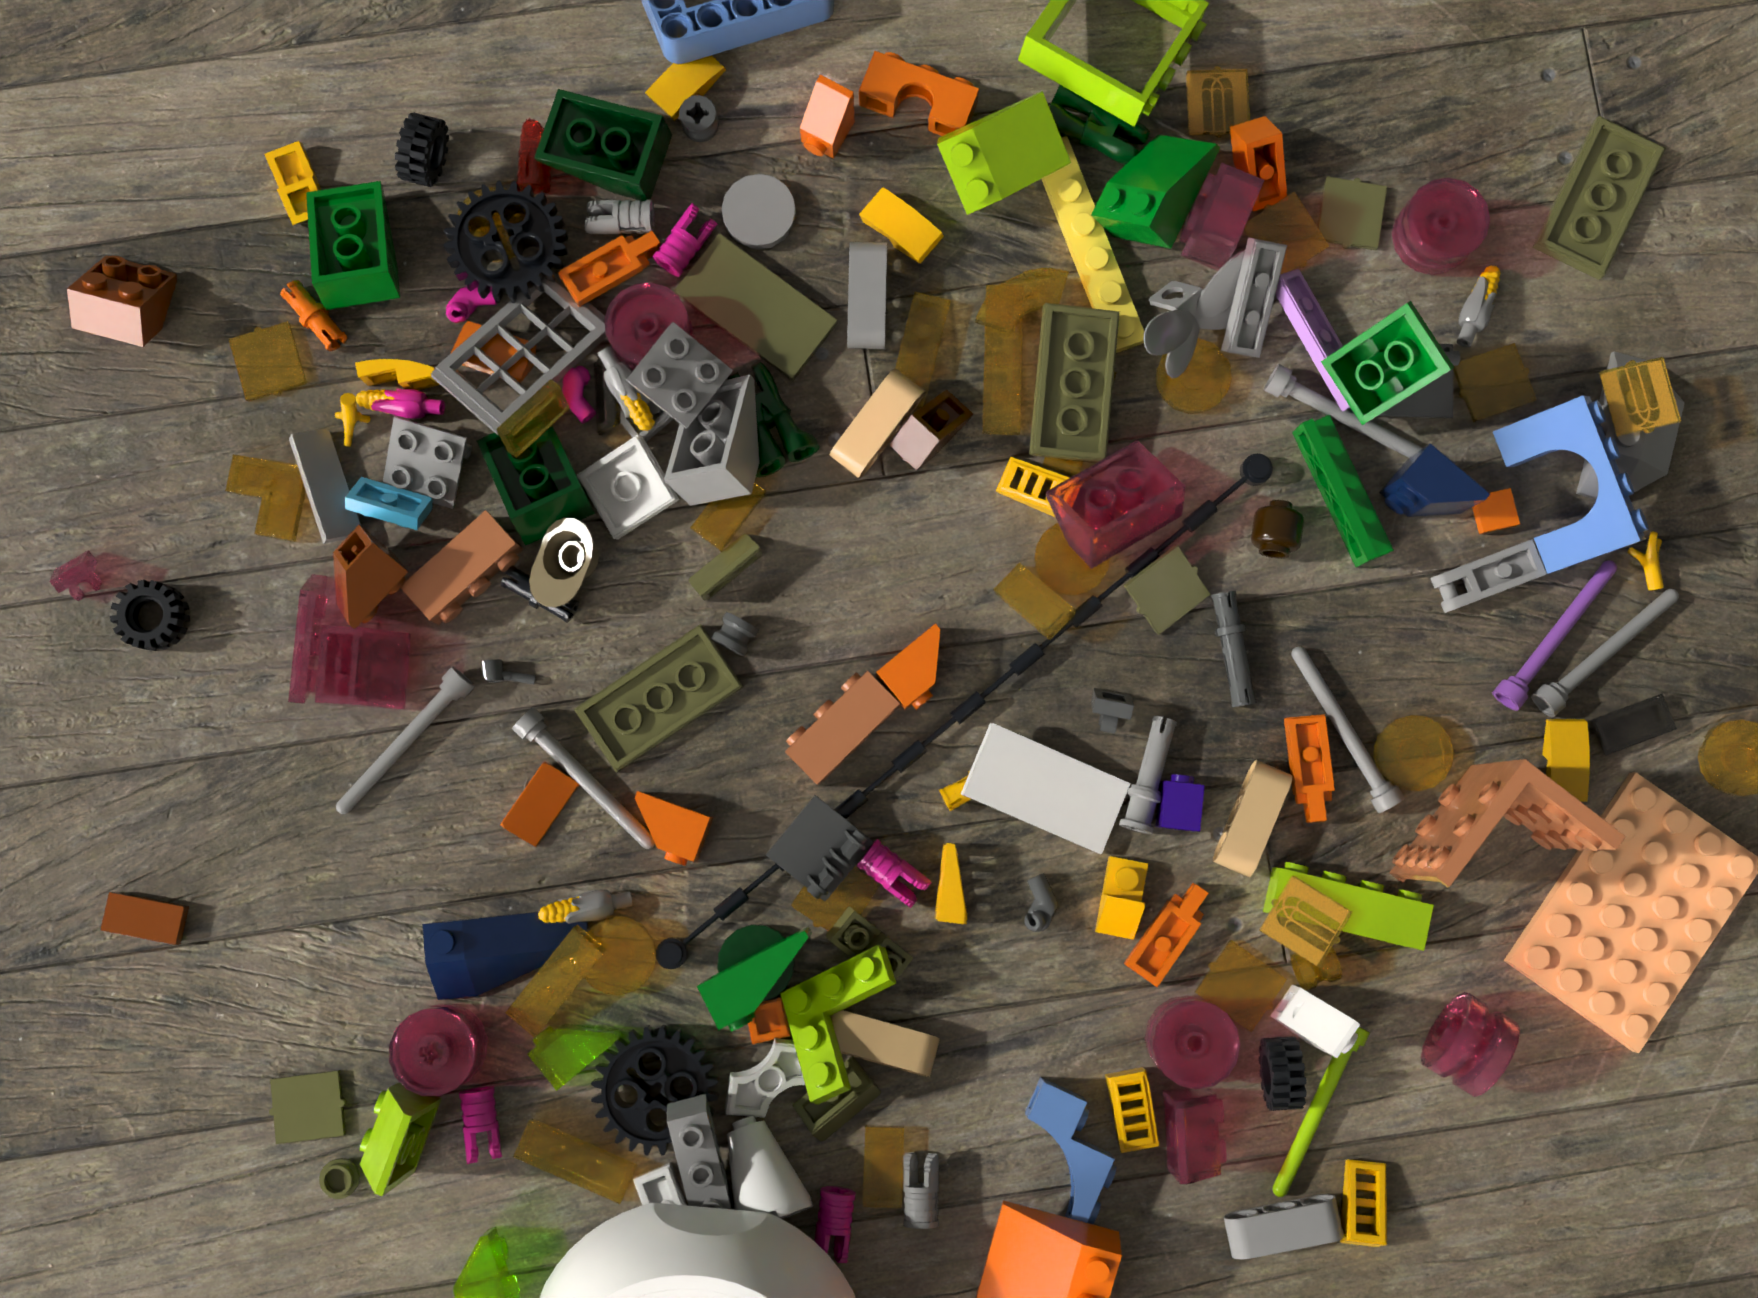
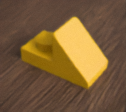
[1095,856,1148,940]

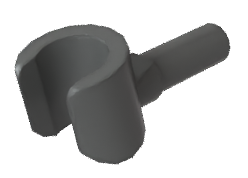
[482,660,536,685]

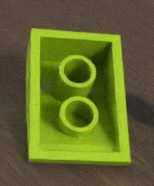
[937,91,1071,215]
[360,1083,442,1196]

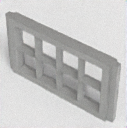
[431,270,615,435]

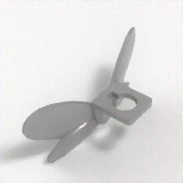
[1143,250,1245,378]

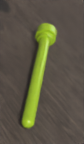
[1272,1027,1370,1197]

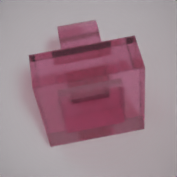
[49,550,102,601]

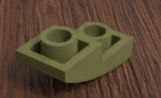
[825,906,913,988]

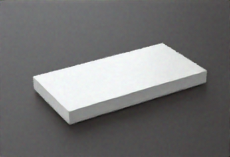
[961,723,1131,854]

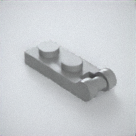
[1430,539,1547,613]

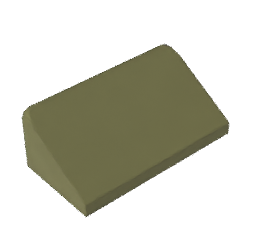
[688,534,763,601]
[792,1056,881,1141]

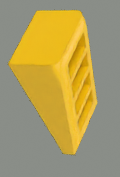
[995,457,1081,521]
[934,843,967,925]
[1105,1067,1159,1153]
[1340,1159,1387,1247]

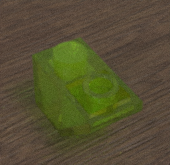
[453,1226,520,1298]

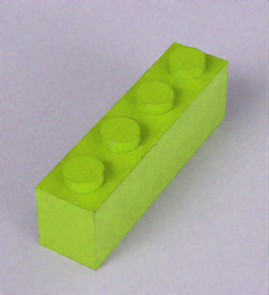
[1263,862,1434,951]

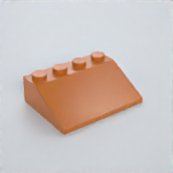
[975,1200,1122,1298]

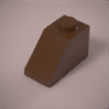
[889,389,974,470]

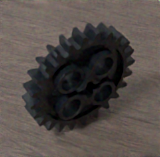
[443,180,568,303]
[591,1025,719,1156]

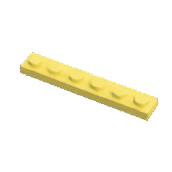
[1042,136,1144,353]

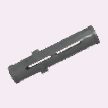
[1211,591,1257,707]

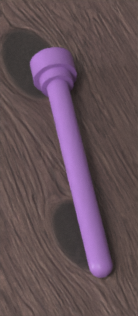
[1492,560,1617,711]

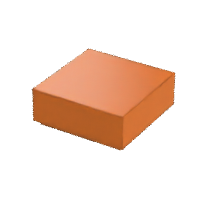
[1472,488,1520,534]
[748,997,791,1044]

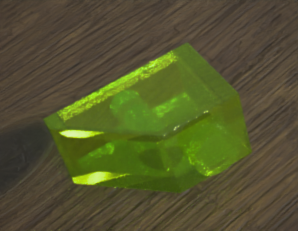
[527,1024,623,1091]

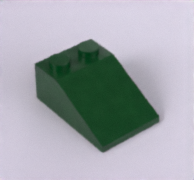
[534,89,672,201]
[476,409,595,546]

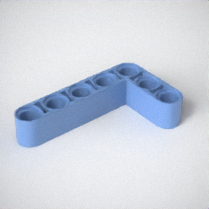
[641,0,834,64]

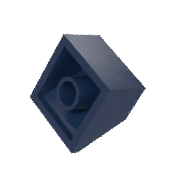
[1379,443,1490,517]

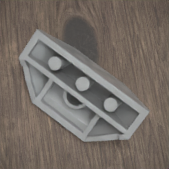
[1576,351,1685,499]

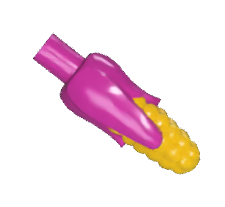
[356,388,445,419]

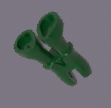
[1049,85,1150,165]
[727,362,820,478]

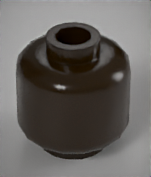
[1251,500,1304,559]

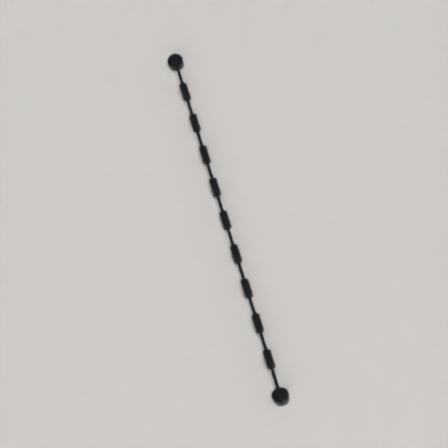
[656,453,1273,969]

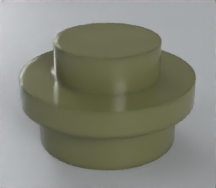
[319,1158,360,1199]

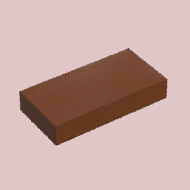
[100,892,189,945]

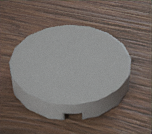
[722,174,796,250]

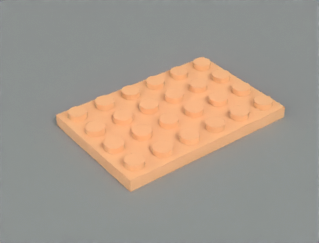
[1504,772,1758,1053]

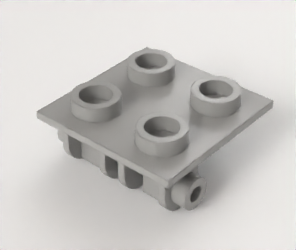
[626,321,733,429]
[383,416,472,509]

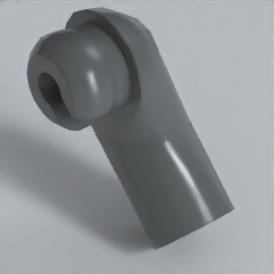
[1024,873,1058,932]

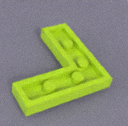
[780,945,897,1105]

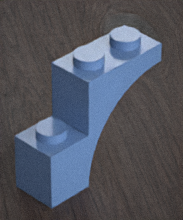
[1025,1077,1117,1224]

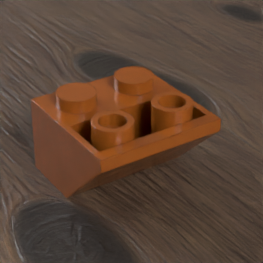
[67,255,177,347]
[333,524,408,629]

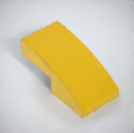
[645,55,726,121]
[264,141,321,225]
[859,187,944,264]
[355,359,440,390]
[1542,719,1590,802]

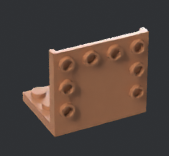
[1389,759,1626,887]

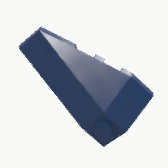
[422,911,590,1000]

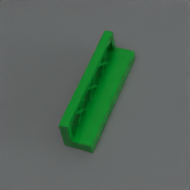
[1292,415,1394,567]

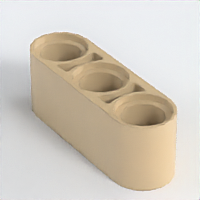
[829,368,926,479]
[1213,760,1292,877]
[830,1010,940,1077]

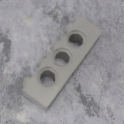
[667,1094,734,1210]

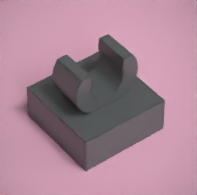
[1091,688,1134,734]

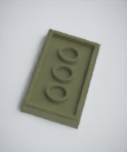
[1532,116,1666,280]
[674,233,838,381]
[1029,303,1119,463]
[574,624,744,773]

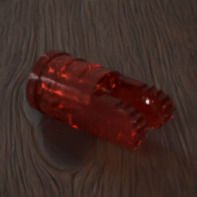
[517,118,552,194]

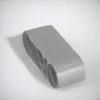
[847,242,887,349]
[1224,1194,1344,1259]

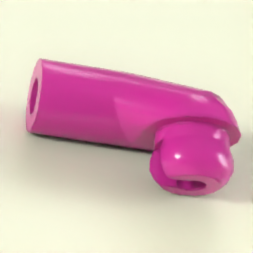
[446,287,498,323]
[562,366,596,424]

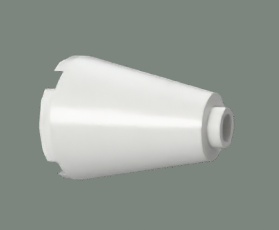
[727,1116,813,1219]

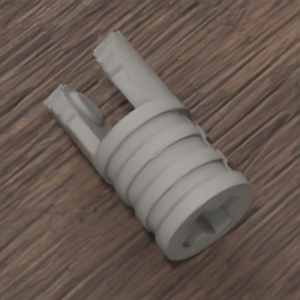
[584,200,655,234]
[903,1152,939,1229]

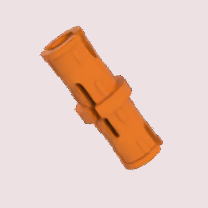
[280,280,347,351]

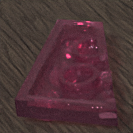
[288,574,328,704]

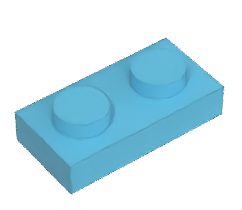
[345,477,433,530]

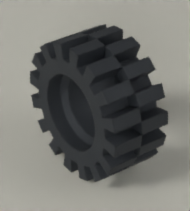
[395,112,449,187]
[110,580,190,651]
[1259,1036,1307,1111]

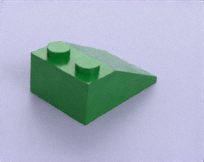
[1091,135,1220,249]
[306,181,400,310]
[1321,301,1454,425]
[697,926,812,1032]

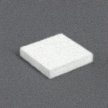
[577,435,679,539]

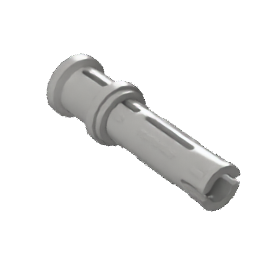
[1119,716,1177,835]

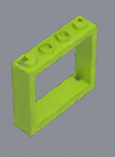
[1018,0,1209,126]

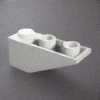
[1270,985,1360,1058]

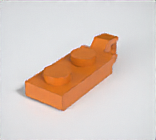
[558,231,661,307]
[1284,714,1335,823]
[1124,883,1209,987]

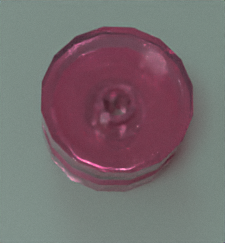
[1392,178,1490,275]
[604,282,695,370]
[1420,992,1520,1097]
[1145,995,1240,1089]
[389,1004,487,1096]

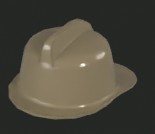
[529,518,599,608]

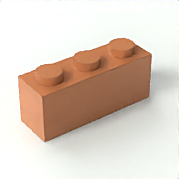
[401,510,523,625]
[785,671,900,786]

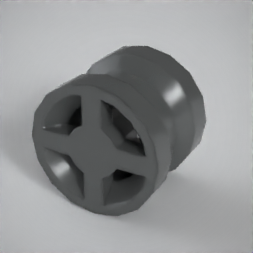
[679,95,719,142]
[711,612,759,657]

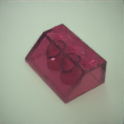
[1046,440,1186,569]

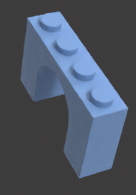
[1493,395,1649,574]

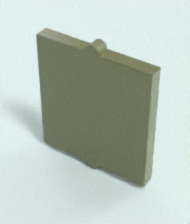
[1316,176,1387,250]
[1123,545,1211,635]
[269,1070,347,1144]

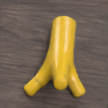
[335,393,371,447]
[1627,531,1664,591]

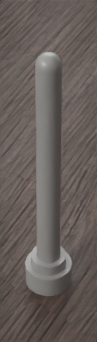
[1264,364,1423,458]
[1531,589,1679,717]
[1291,646,1405,814]
[336,666,475,814]
[512,708,655,849]

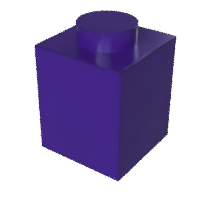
[1155,774,1205,832]

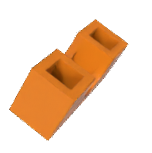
[859,51,979,136]

